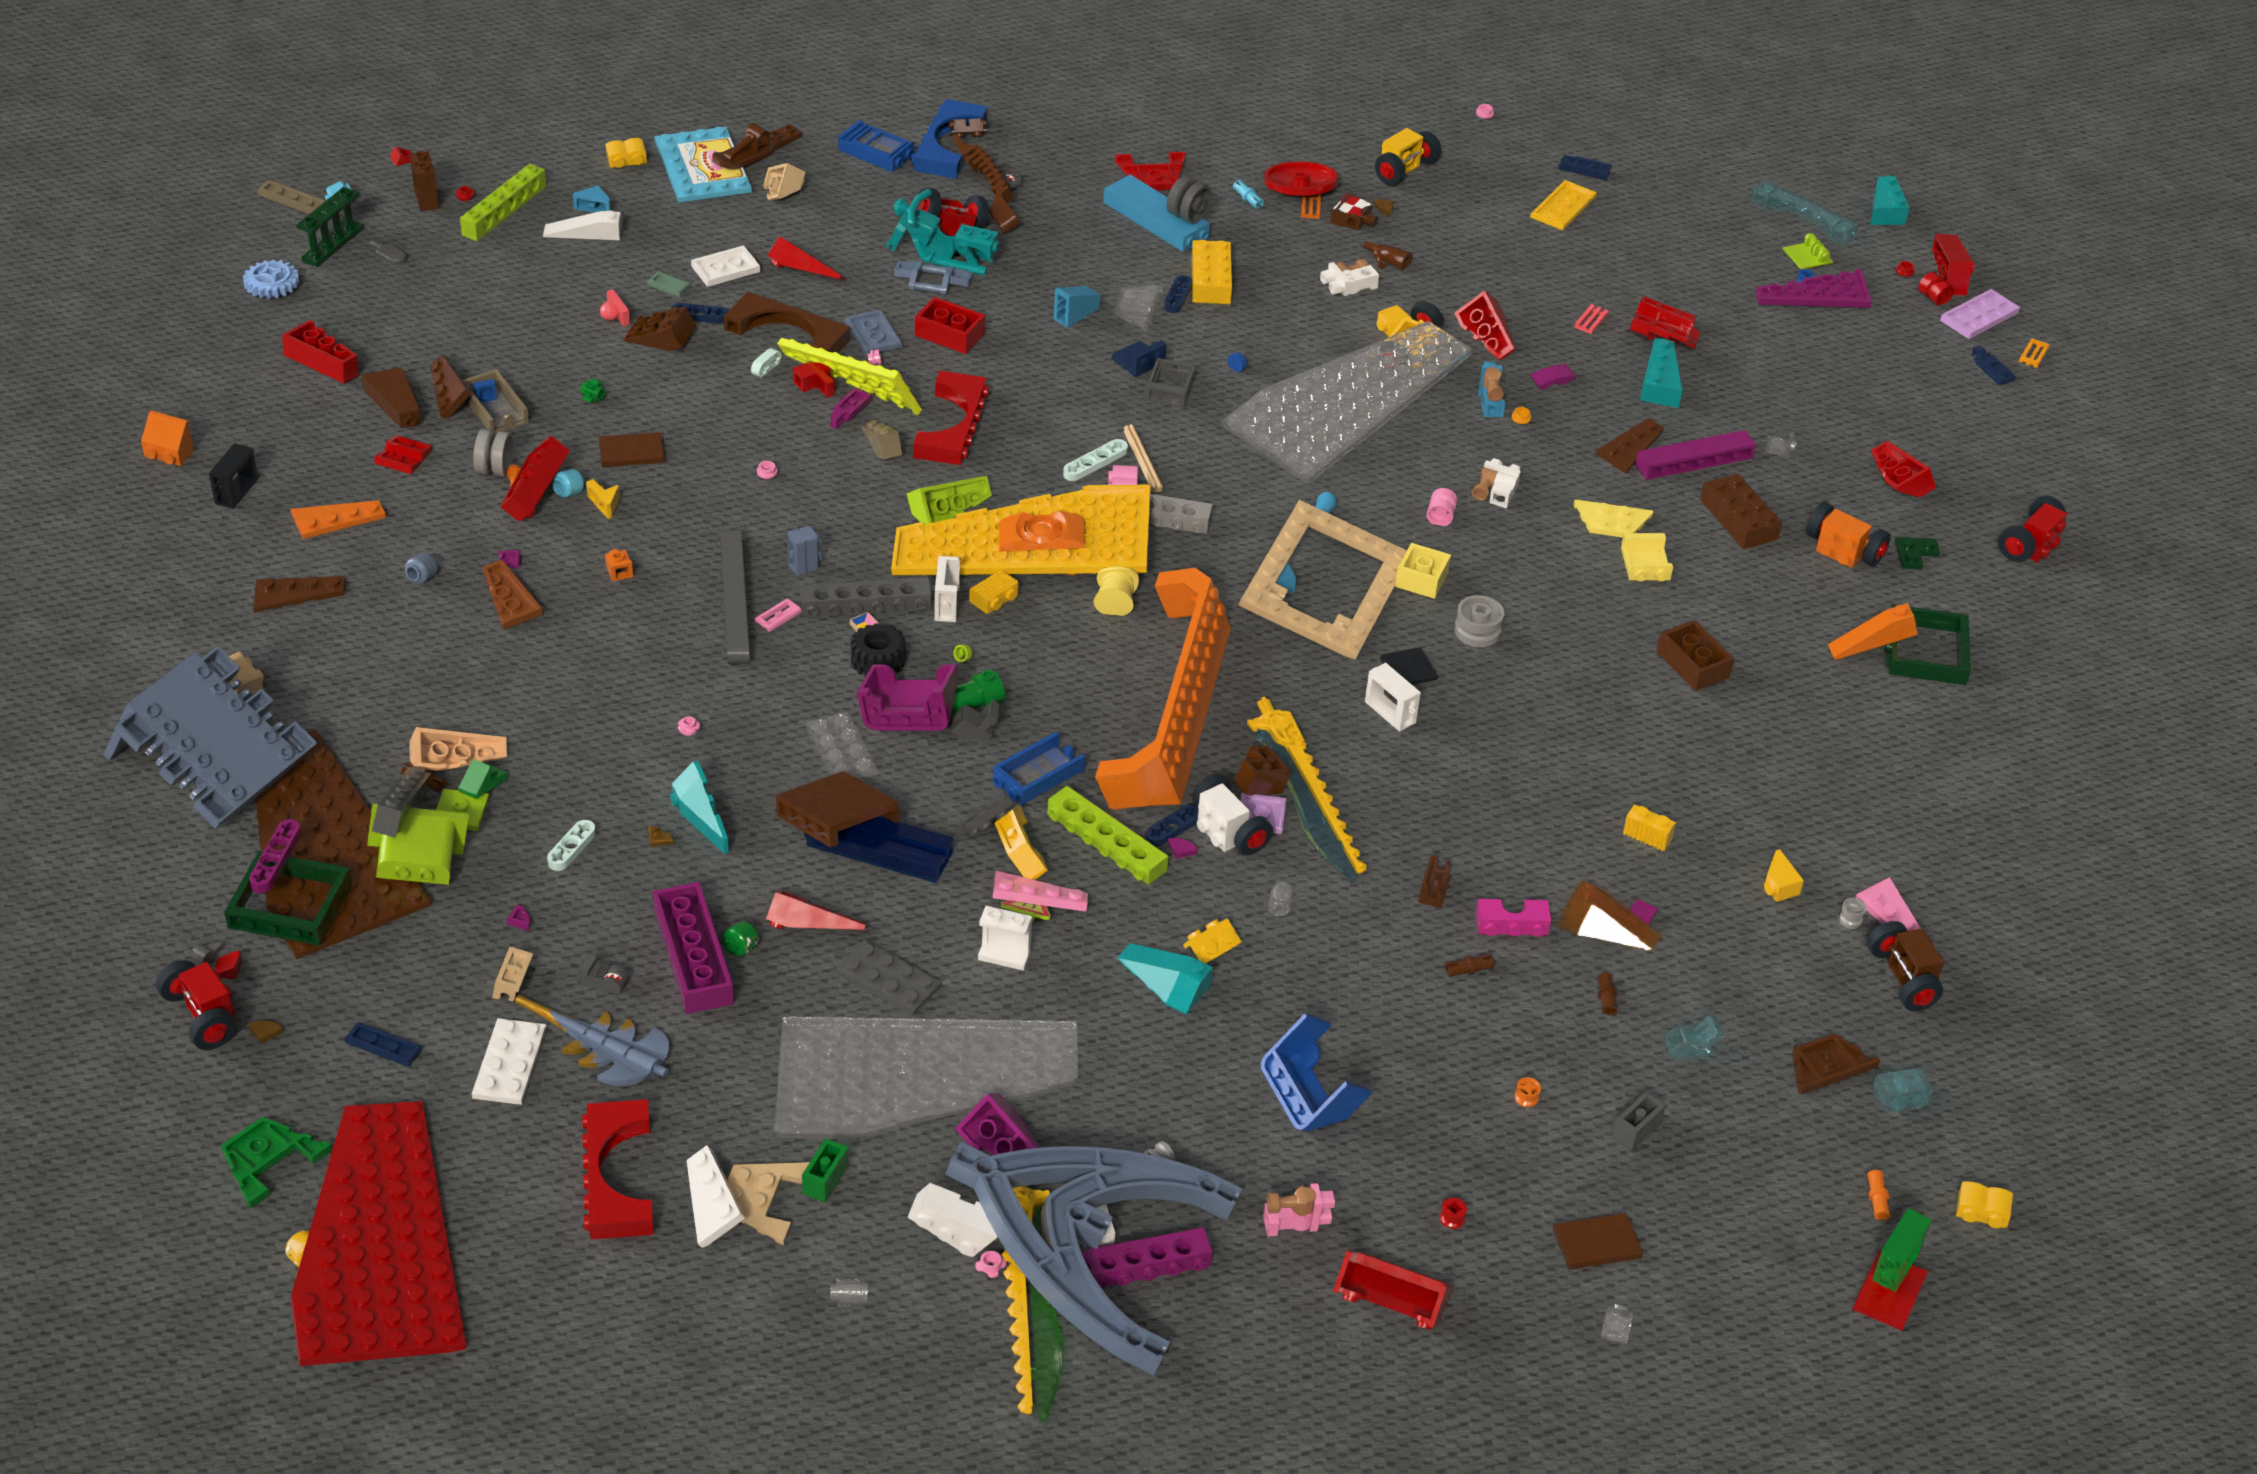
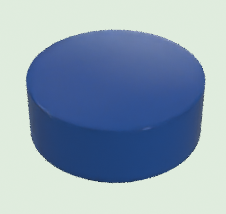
[1228,352,1247,373]

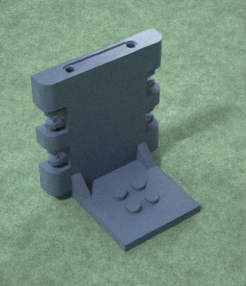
[103,646,317,830]

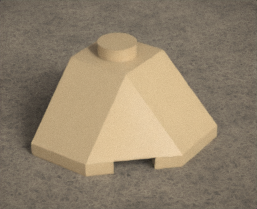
[763,163,805,201]

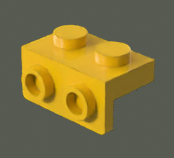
[1183,918,1242,964]

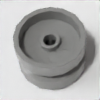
[473,429,515,478]
[1455,595,1504,647]

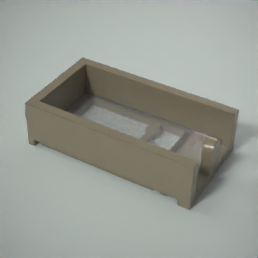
[463,369,529,434]

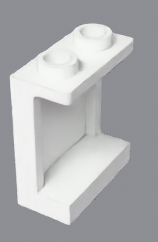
[935,556,960,622]
[978,906,1032,970]

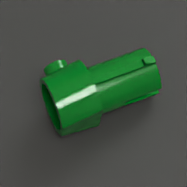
[951,670,1005,715]

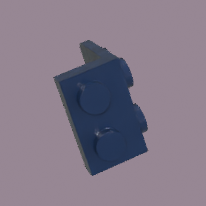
[1112,340,1167,377]

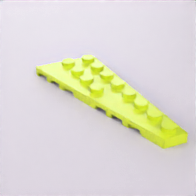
[777,338,922,415]

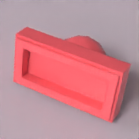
[600,289,630,327]

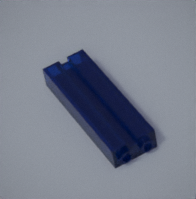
[804,816,954,884]

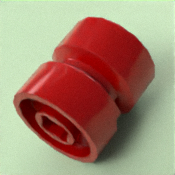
[1918,272,1955,306]

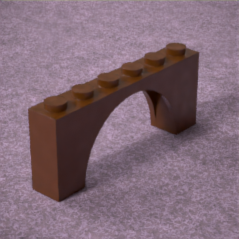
[724,292,850,353]

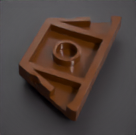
[1792,1033,1880,1095]

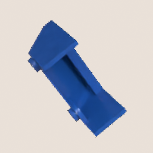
[1261,1013,1372,1132]

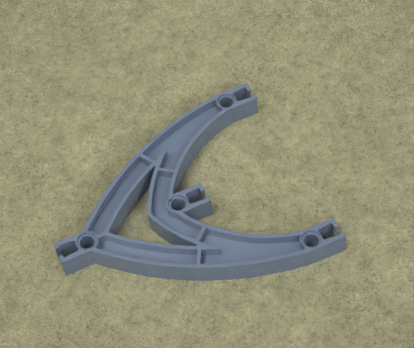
[945,1142,1242,1376]

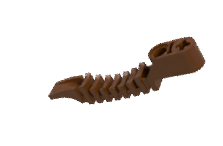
[952,134,1021,234]

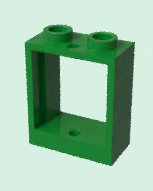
[1872,1208,1932,1292]

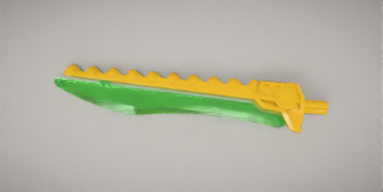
[1002,1186,1063,1423]

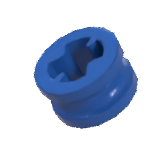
[1797,269,1815,282]

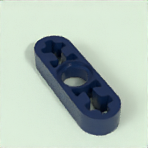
[1164,275,1192,313]
[672,303,728,324]
[1145,805,1199,847]

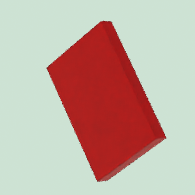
[1853,1250,1928,1331]

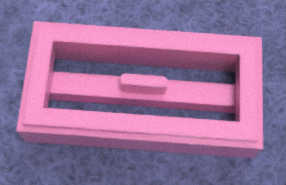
[755,598,801,632]

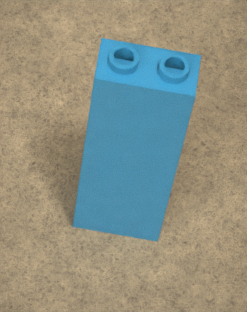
[1103,175,1210,252]

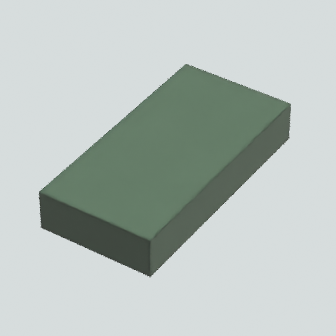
[647,271,690,297]

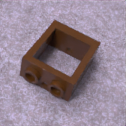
[410,151,439,211]

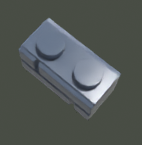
[787,526,821,575]

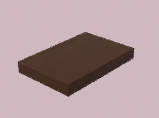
[599,432,664,467]
[1553,1213,1643,1270]

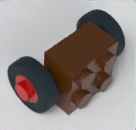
[1867,921,1944,1012]

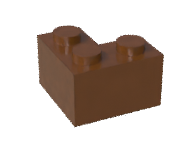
[1235,746,1291,795]

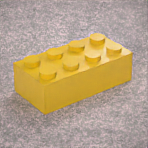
[1191,240,1232,304]

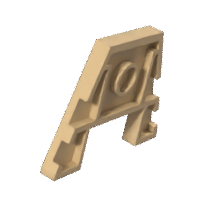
[727,1162,810,1245]

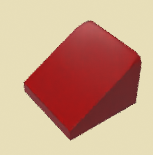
[390,147,412,166]
[214,951,243,979]

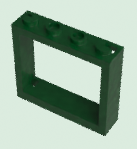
[1885,604,1971,685]
[224,851,352,946]

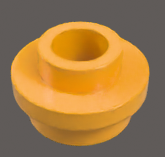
[1511,407,1531,424]

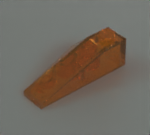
[1557,881,1662,952]

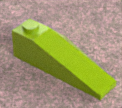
[906,475,992,525]

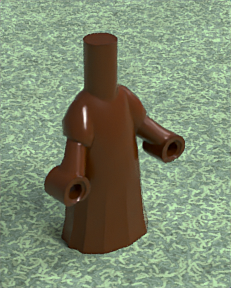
[1363,241,1413,271]

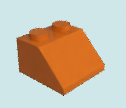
[141,410,194,466]

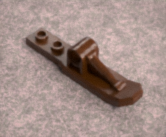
[712,123,802,169]

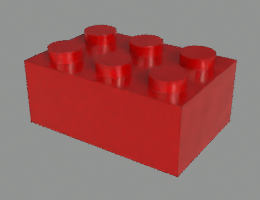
[915,297,985,354]

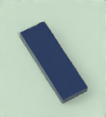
[344,1022,423,1067]

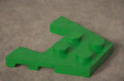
[221,1117,332,1208]

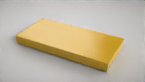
[1530,180,1597,230]

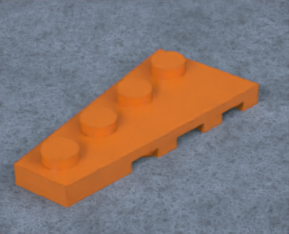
[290,500,386,539]

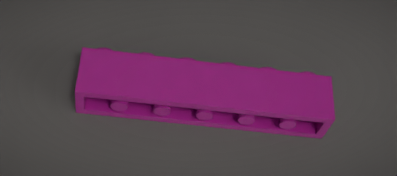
[1635,430,1756,480]

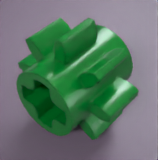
[580,378,605,403]

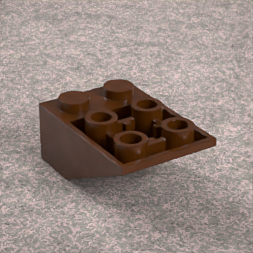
[623,307,696,351]

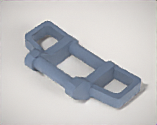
[894,261,973,296]

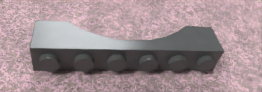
[372,766,431,838]

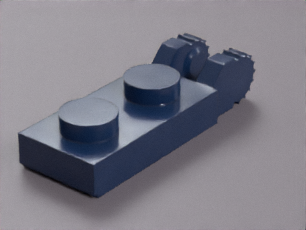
[1559,155,1612,180]

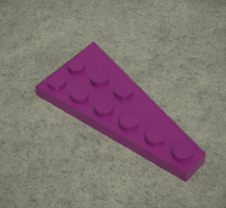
[1755,268,1872,308]

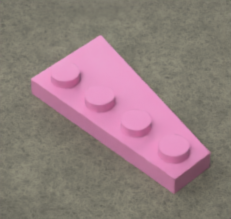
[993,871,1088,911]

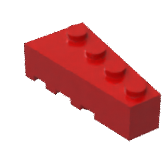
[1932,234,1975,296]
[282,319,358,384]
[500,435,570,521]

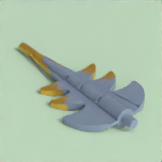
[515,995,669,1086]

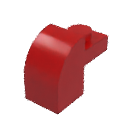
[793,362,835,398]

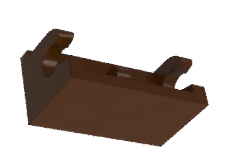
[1419,855,1451,908]

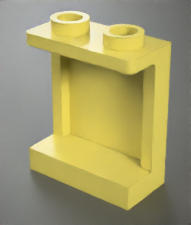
[1621,533,1673,581]

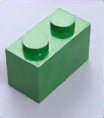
[802,1138,849,1202]

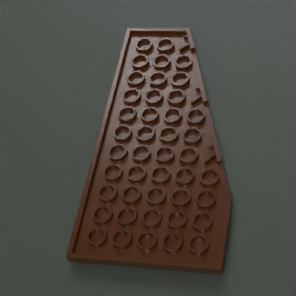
[256,729,431,960]

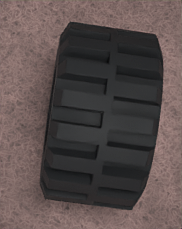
[851,623,906,677]

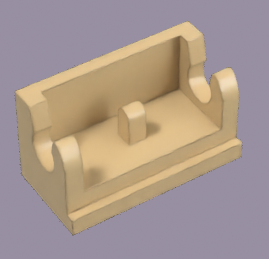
[492,947,533,1001]

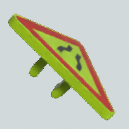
[1001,901,1050,922]

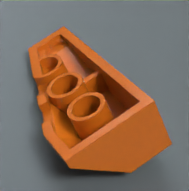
[1828,603,1918,660]

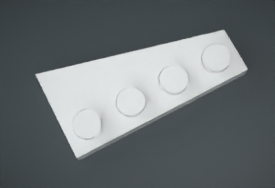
[687,1145,745,1247]

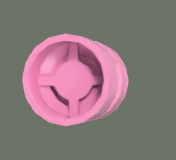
[1427,488,1458,526]

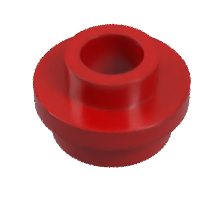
[455,186,475,201]
[1896,261,1915,277]

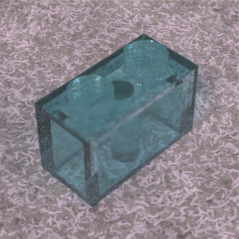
[1872,1068,1933,1112]

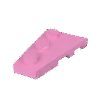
[1855,877,1921,931]

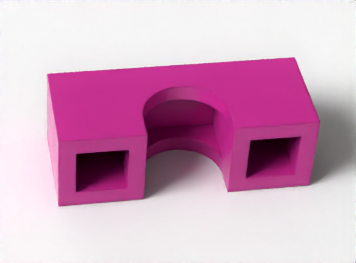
[1476,899,1551,937]

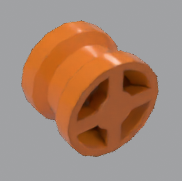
[1514,1077,1541,1107]

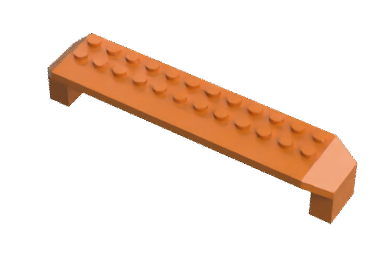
[1095,568,1231,809]

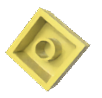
[1395,543,1451,599]

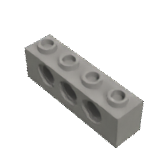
[1149,494,1212,534]

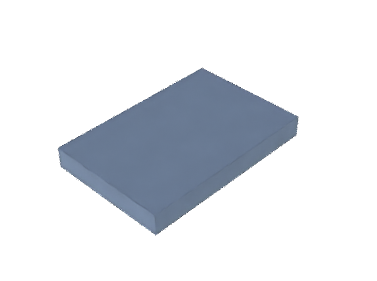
[845,310,902,355]

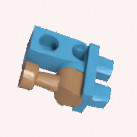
[1478,361,1505,417]

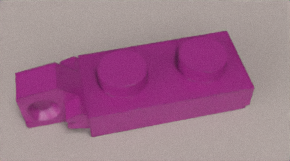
[830,388,872,429]

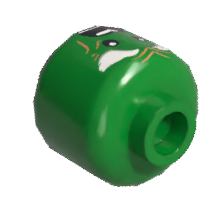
[723,921,759,957]

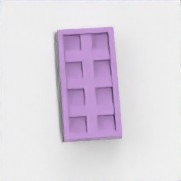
[1940,289,2020,339]

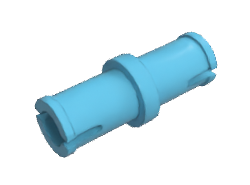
[1233,180,1264,209]

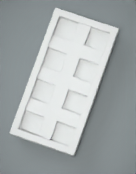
[472,1018,546,1105]

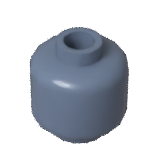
[405,553,437,584]

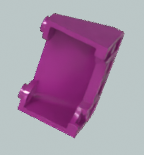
[857,664,959,731]

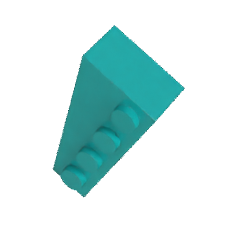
[1640,338,1682,408]

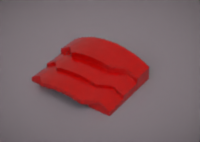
[1629,296,1700,349]

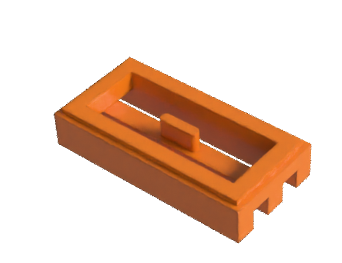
[1301,194,1321,219]

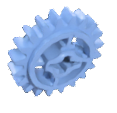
[243,260,299,299]

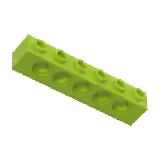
[460,164,546,241]
[1047,786,1168,885]

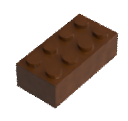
[1700,474,1782,549]

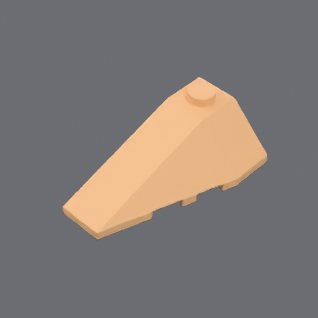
[409,727,507,771]

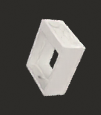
[1365,663,1421,732]

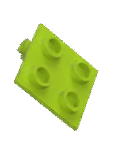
[1782,233,1833,269]

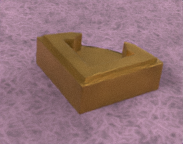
[1374,199,1393,216]
[648,826,674,847]
[248,1020,283,1044]

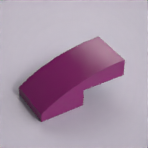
[1530,364,1576,390]

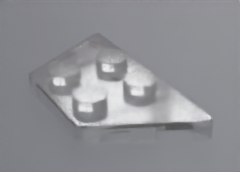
[1113,285,1163,332]

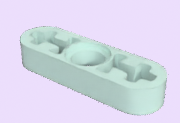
[547,820,596,871]

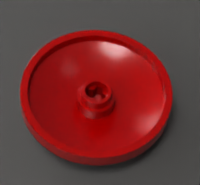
[1264,161,1338,196]

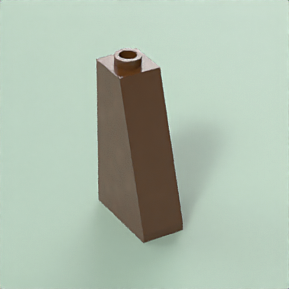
[362,367,421,428]

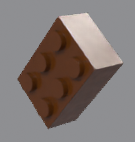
[1657,620,1734,691]

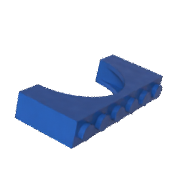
[912,99,987,179]

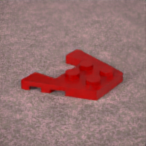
[1115,152,1185,190]

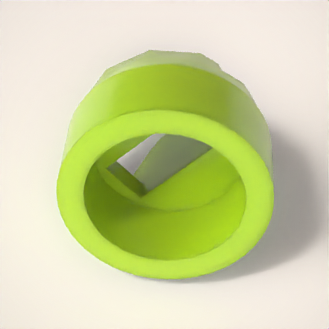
[954,644,973,662]

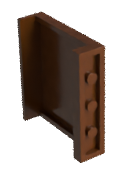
[776,771,900,848]

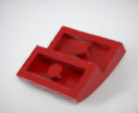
[374,435,433,474]

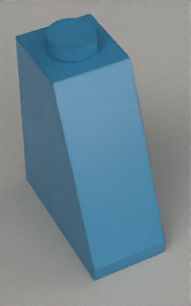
[1054,286,1100,328]

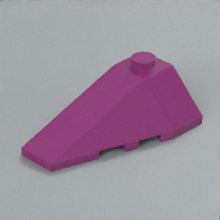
[955,1093,1041,1185]

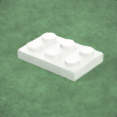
[691,245,760,287]

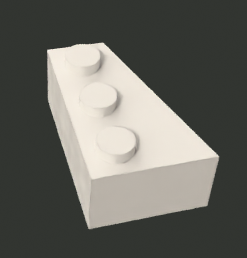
[908,1183,997,1257]

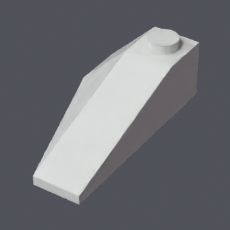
[543,211,624,240]

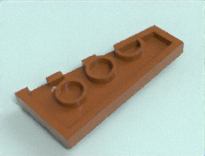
[482,560,543,630]

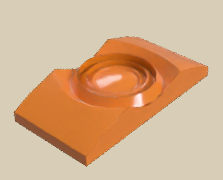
[999,511,1084,552]

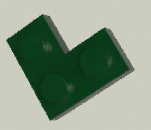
[1895,537,1940,569]

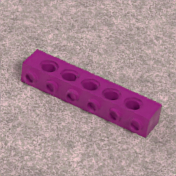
[1081,1227,1212,1290]

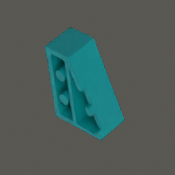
[1870,175,1910,225]

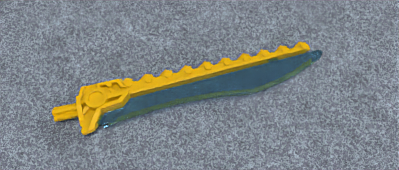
[1247,697,1367,883]

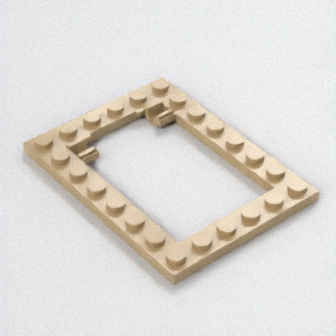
[1239,500,1407,659]

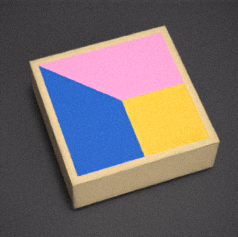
[850,612,880,632]

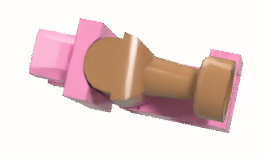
[1263,1183,1335,1237]

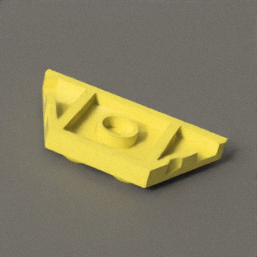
[1574,500,1653,537]

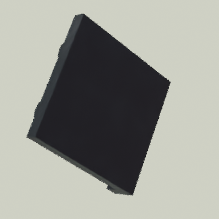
[1380,647,1438,685]

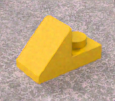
[586,479,620,519]

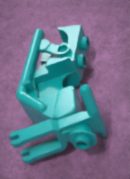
[886,189,1000,276]

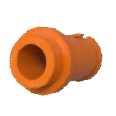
[506,465,520,487]

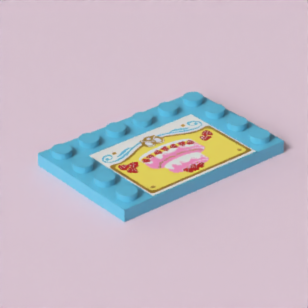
[654,127,752,202]

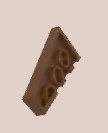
[430,354,472,419]
[1596,418,1664,474]
[253,576,346,613]

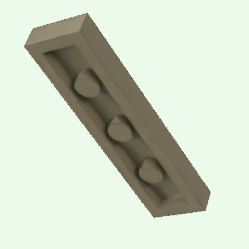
[258,180,325,214]

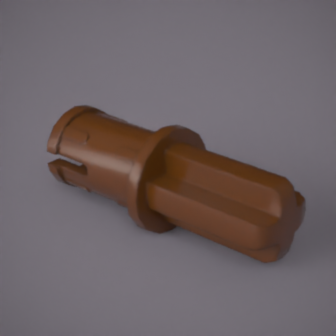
[1598,971,1618,1014]

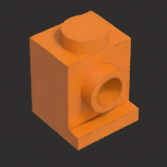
[605,549,633,581]

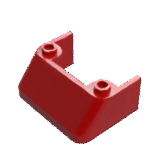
[1333,1251,1454,1330]

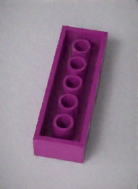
[652,882,734,1014]

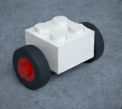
[1192,773,1273,855]

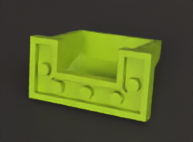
[367,804,468,885]

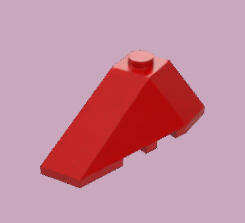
[1454,290,1516,360]

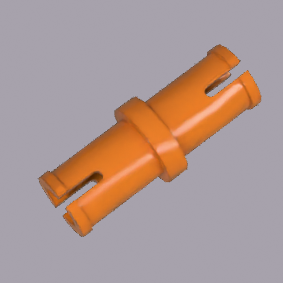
[1867,1170,1891,1220]

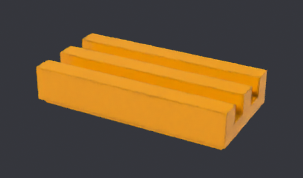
[2019,338,2050,368]

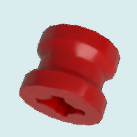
[1440,1198,1467,1229]

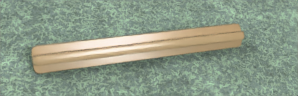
[1124,424,1163,493]

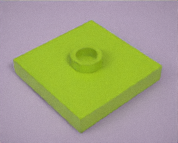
[436,789,490,831]

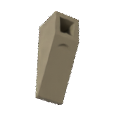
[861,420,902,460]

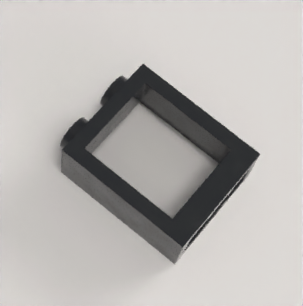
[209,443,258,509]

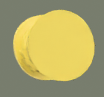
[1094,567,1139,616]

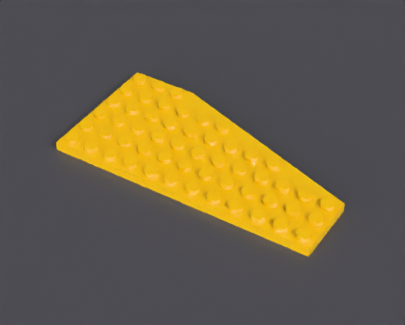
[891,485,1151,575]

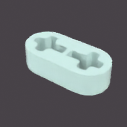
[751,348,782,378]

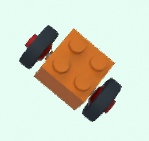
[1806,502,1891,568]

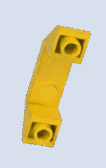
[995,804,1048,880]

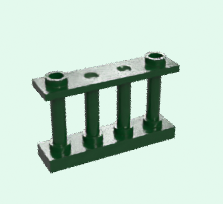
[296,187,364,268]

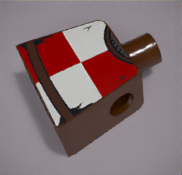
[1330,192,1378,230]

